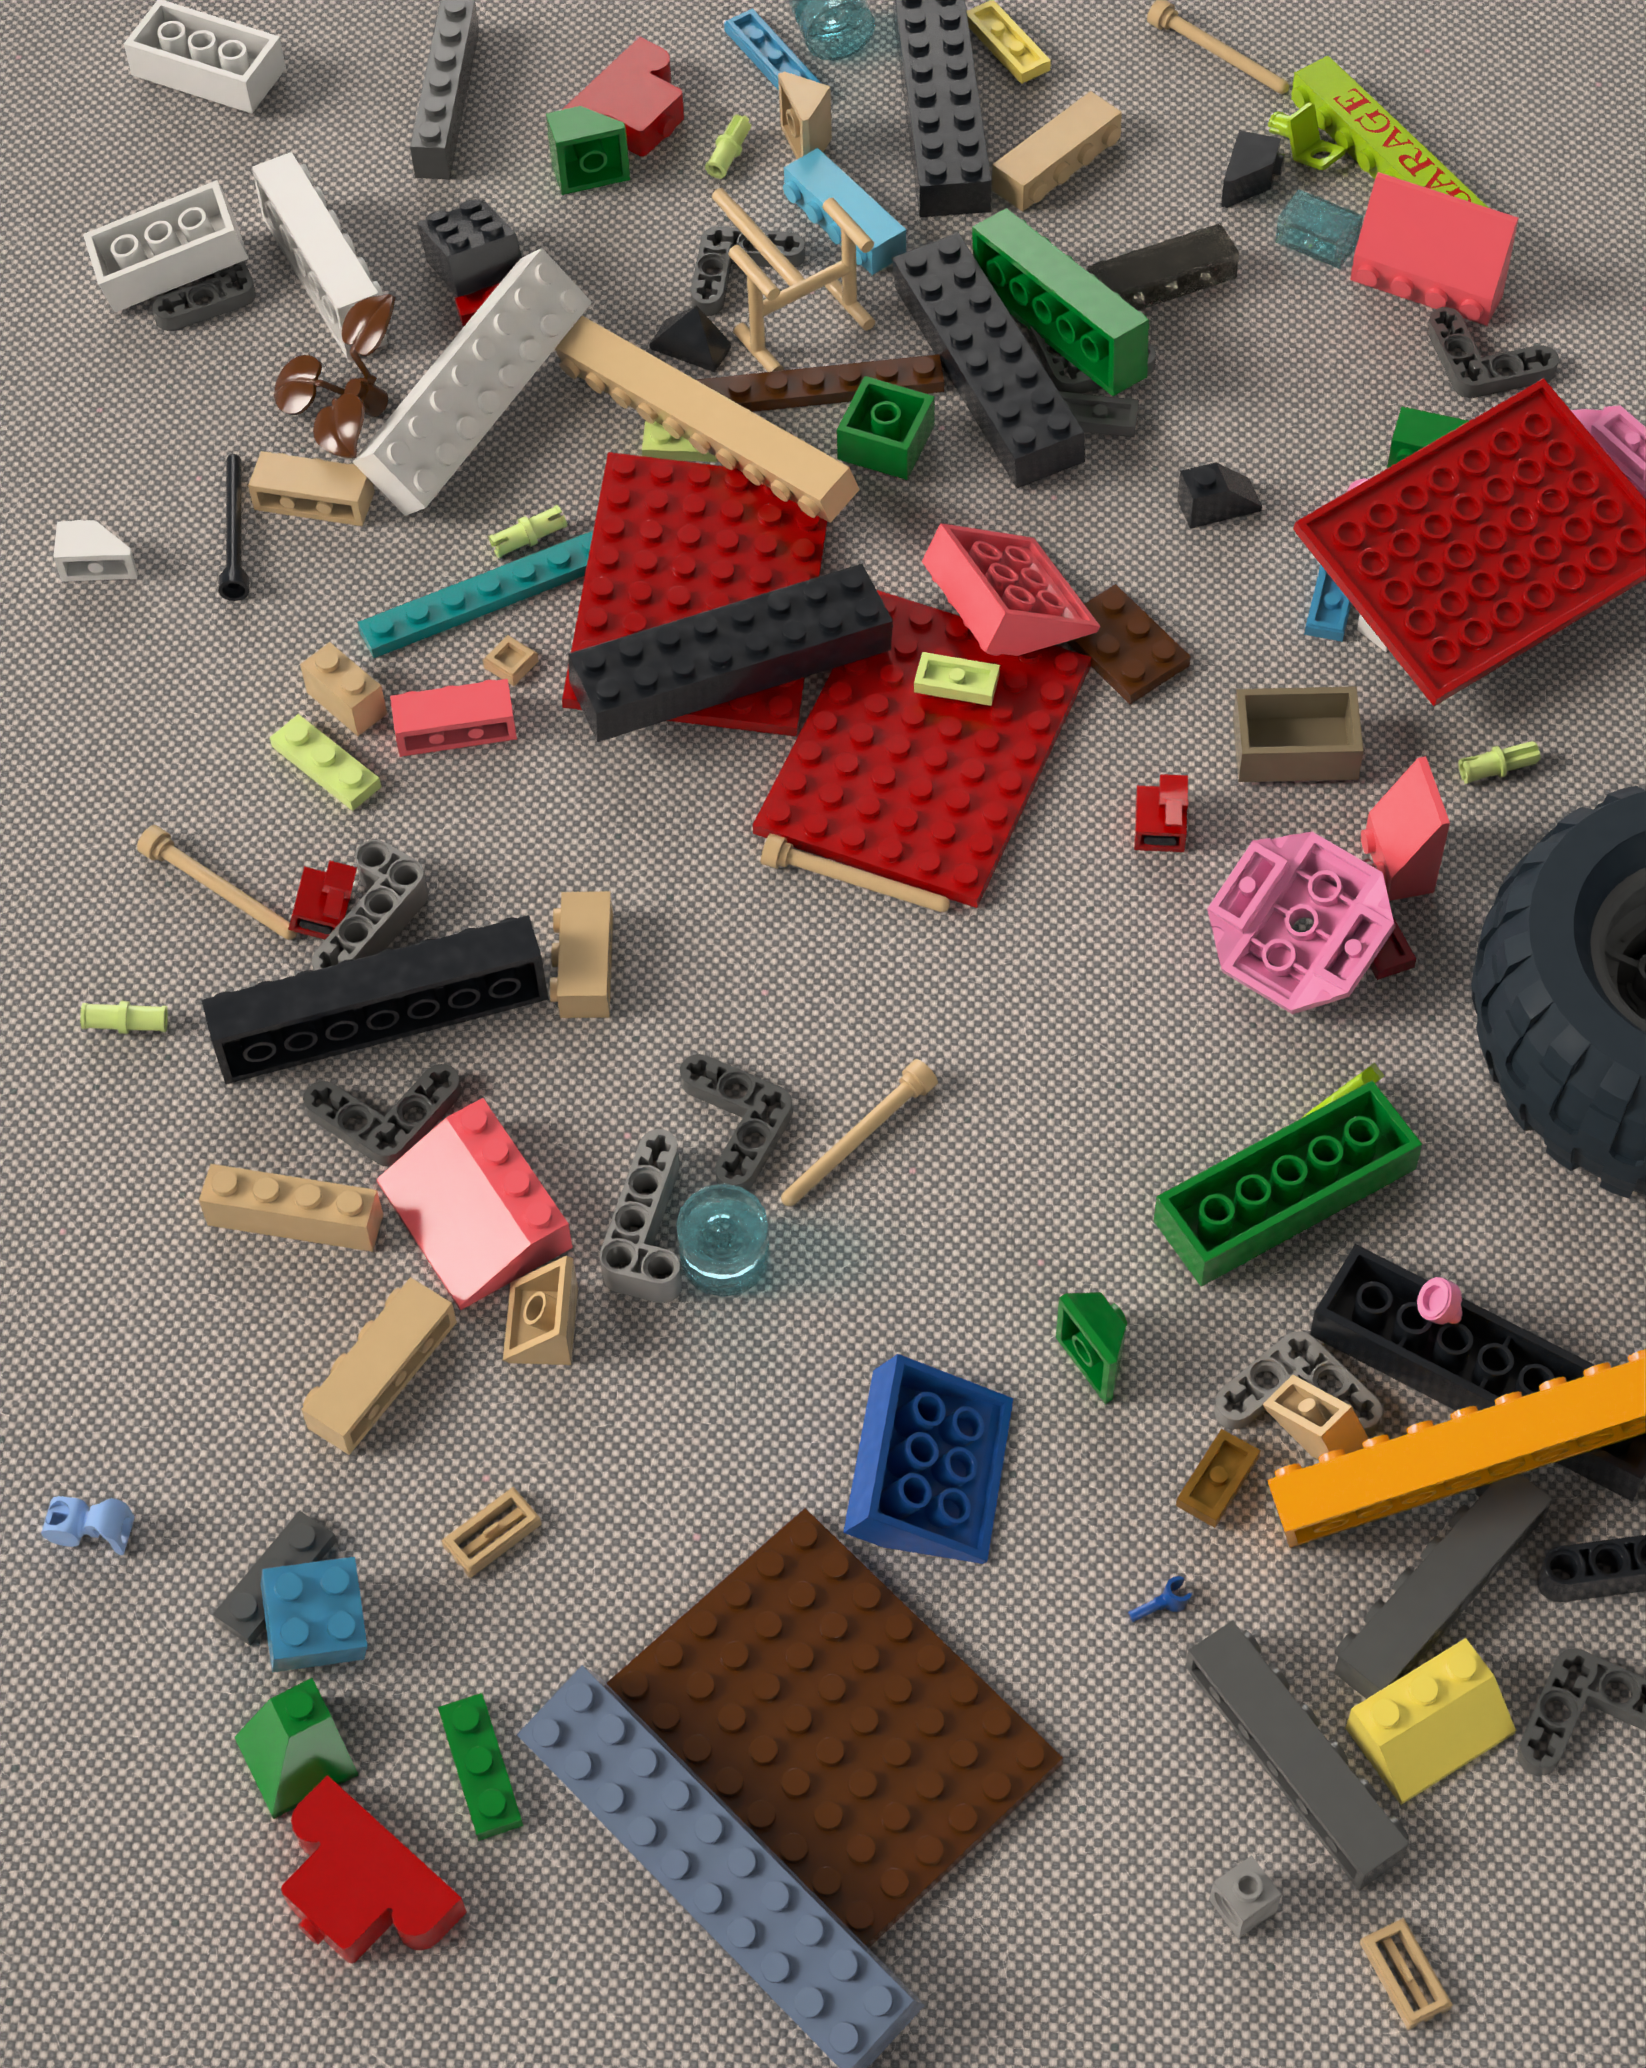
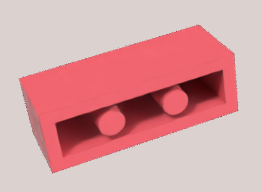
[390,679,517,757]

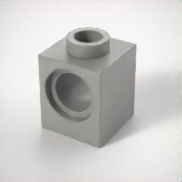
[1209,1855,1282,1939]

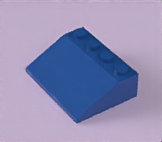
[843,1354,1014,1564]

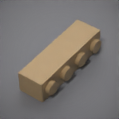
[992,91,1122,212]
[199,1164,384,1252]
[301,1277,457,1455]

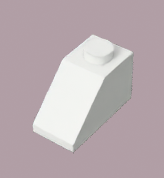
[53,520,138,582]

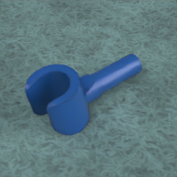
[1128,1576,1192,1622]

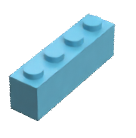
[783,148,906,275]

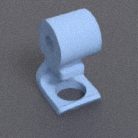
[41,1496,135,1555]

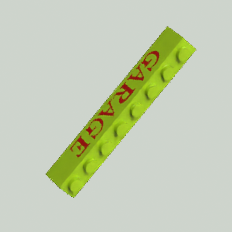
[1291,56,1489,208]

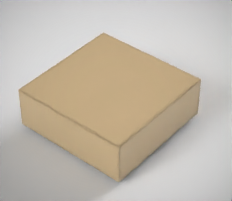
[483,635,539,686]

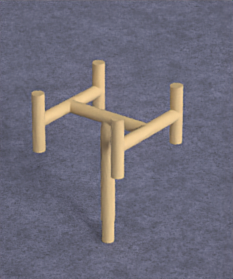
[712,188,875,372]

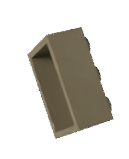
[1233,686,1364,782]

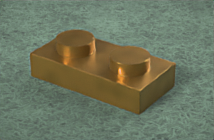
[1176,1429,1261,1528]

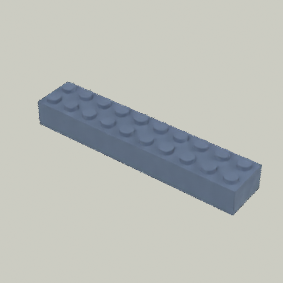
[517,1665,925,2068]

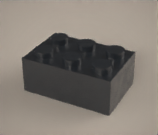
[416,199,522,297]

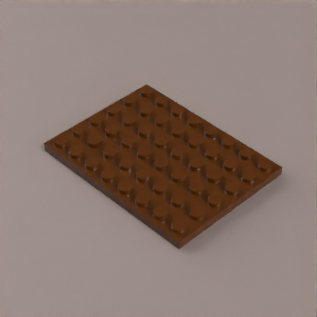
[606,1508,1063,1948]

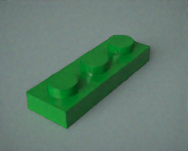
[438,1693,523,1841]

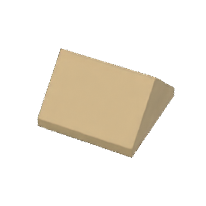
[778,72,832,159]
[503,1255,578,1365]

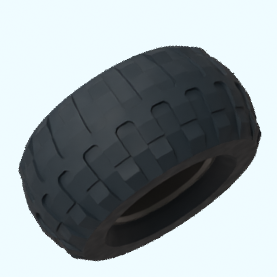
[1471,786,1646,1199]

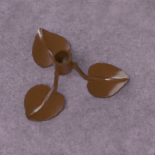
[274,294,396,459]

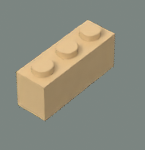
[248,451,375,526]
[550,891,613,1018]

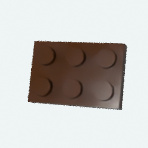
[1067,584,1191,704]

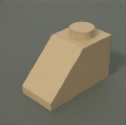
[1263,1375,1369,1459]

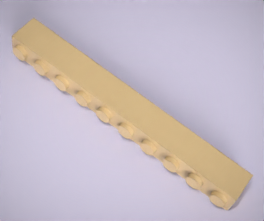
[555,316,860,523]

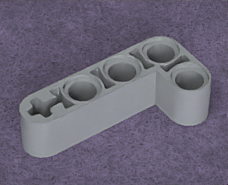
[312,840,428,970]
[599,1129,683,1303]

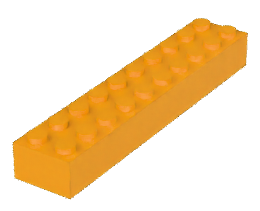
[1267,1349,1646,1548]

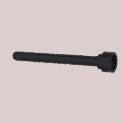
[218,454,249,601]

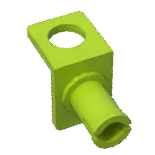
[1268,102,1346,170]

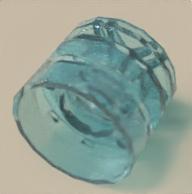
[789,0,875,61]
[676,1183,770,1297]

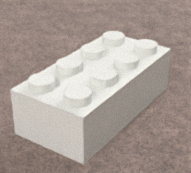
[124,0,286,114]
[83,180,249,313]

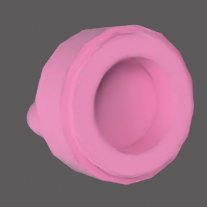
[1417,1277,1462,1324]

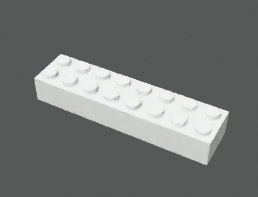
[353,248,592,516]

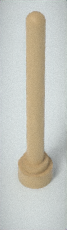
[1147,0,1289,94]
[137,825,298,940]
[761,833,950,912]
[781,1059,938,1207]

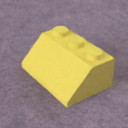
[1345,1638,1516,1805]

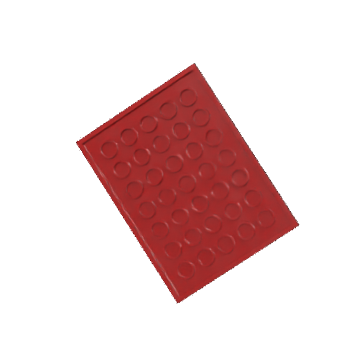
[1293,378,1646,706]
[562,452,828,737]
[752,590,1092,908]

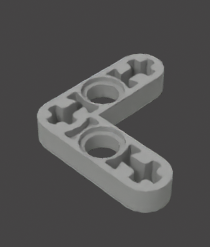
[1214,1331,1383,1436]

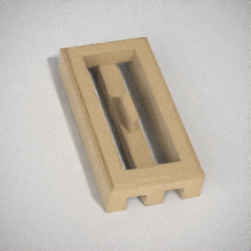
[441,1487,542,1578]
[1360,1918,1453,2030]

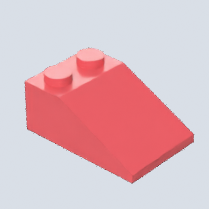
[1361,756,1450,901]

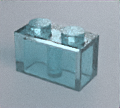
[1275,189,1363,269]

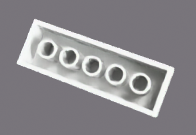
[252,152,389,360]

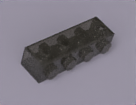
[1087,223,1240,311]

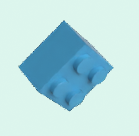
[261,1557,367,1673]

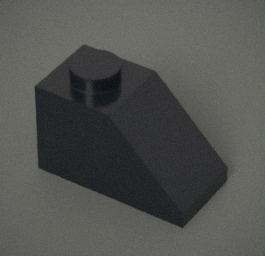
[1221,130,1285,208]
[1177,462,1262,529]

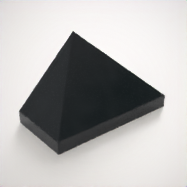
[649,306,731,373]

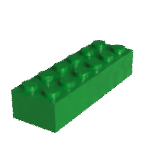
[972,208,1150,396]
[1153,1080,1422,1287]

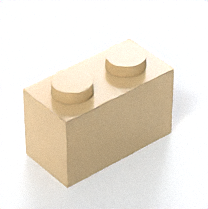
[300,642,387,736]

